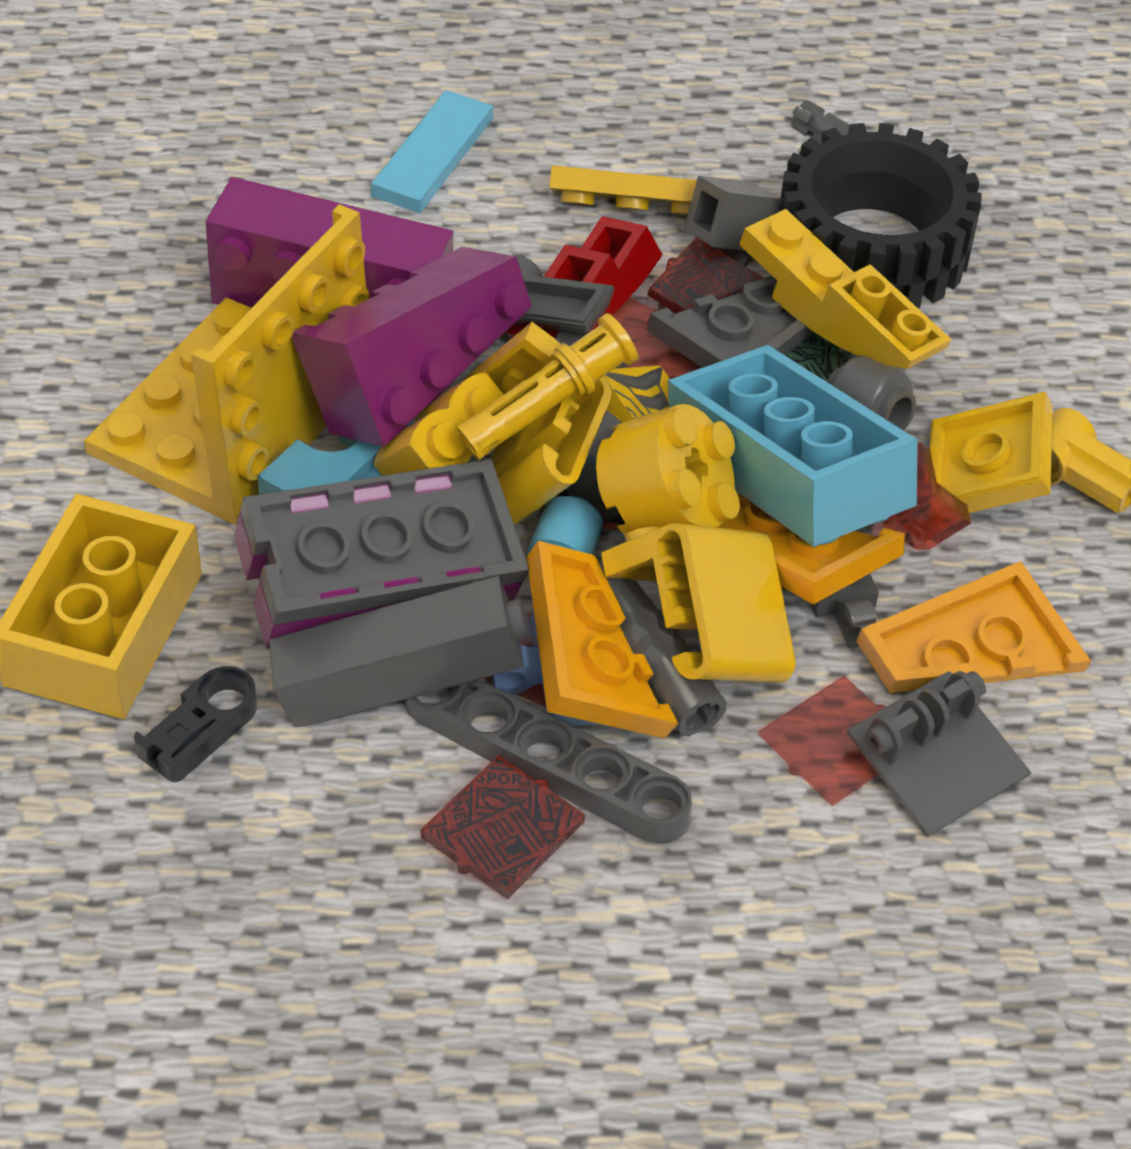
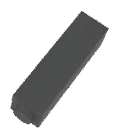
[269,576,530,727]

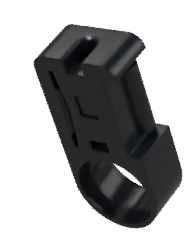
[134,666,257,782]

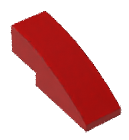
[506,216,663,339]

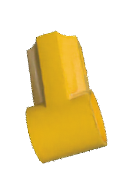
[1051,408,1131,513]

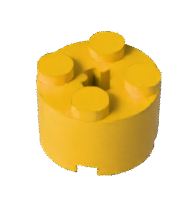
[596,404,740,536]

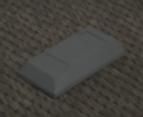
[513,274,614,335]

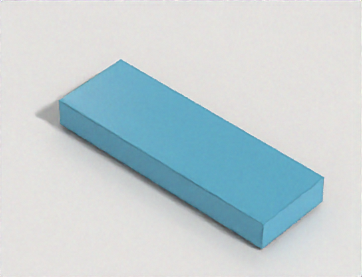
[371,90,493,213]

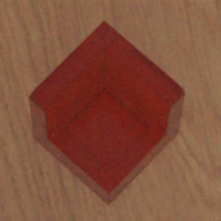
[883,442,971,550]

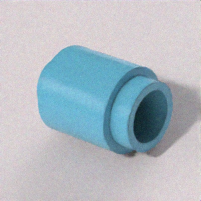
[526,496,603,556]

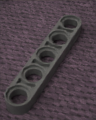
[404,679,692,844]

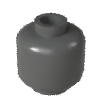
[827,355,916,431]

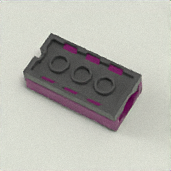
[234,459,529,649]

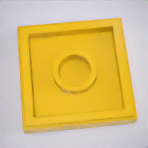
[925,391,1053,519]

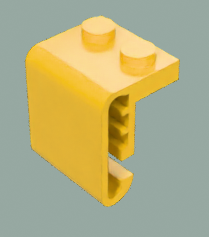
[463,322,612,526]
[601,523,796,683]

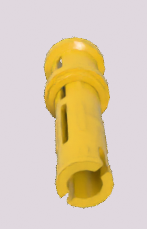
[455,313,639,461]

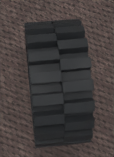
[780,123,982,309]

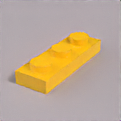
[549,165,697,215]

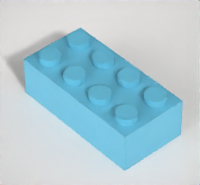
[668,345,918,547]

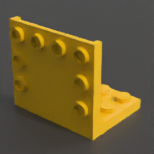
[84,204,369,525]

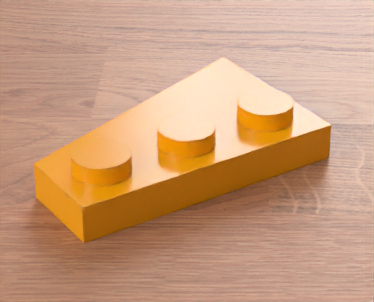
[856,561,1091,693]

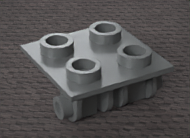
[846,671,1032,837]

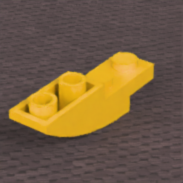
[739,209,952,369]

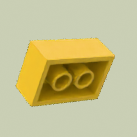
[0,493,202,720]

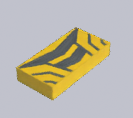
[603,365,670,422]

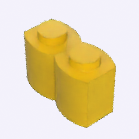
[373,373,504,476]

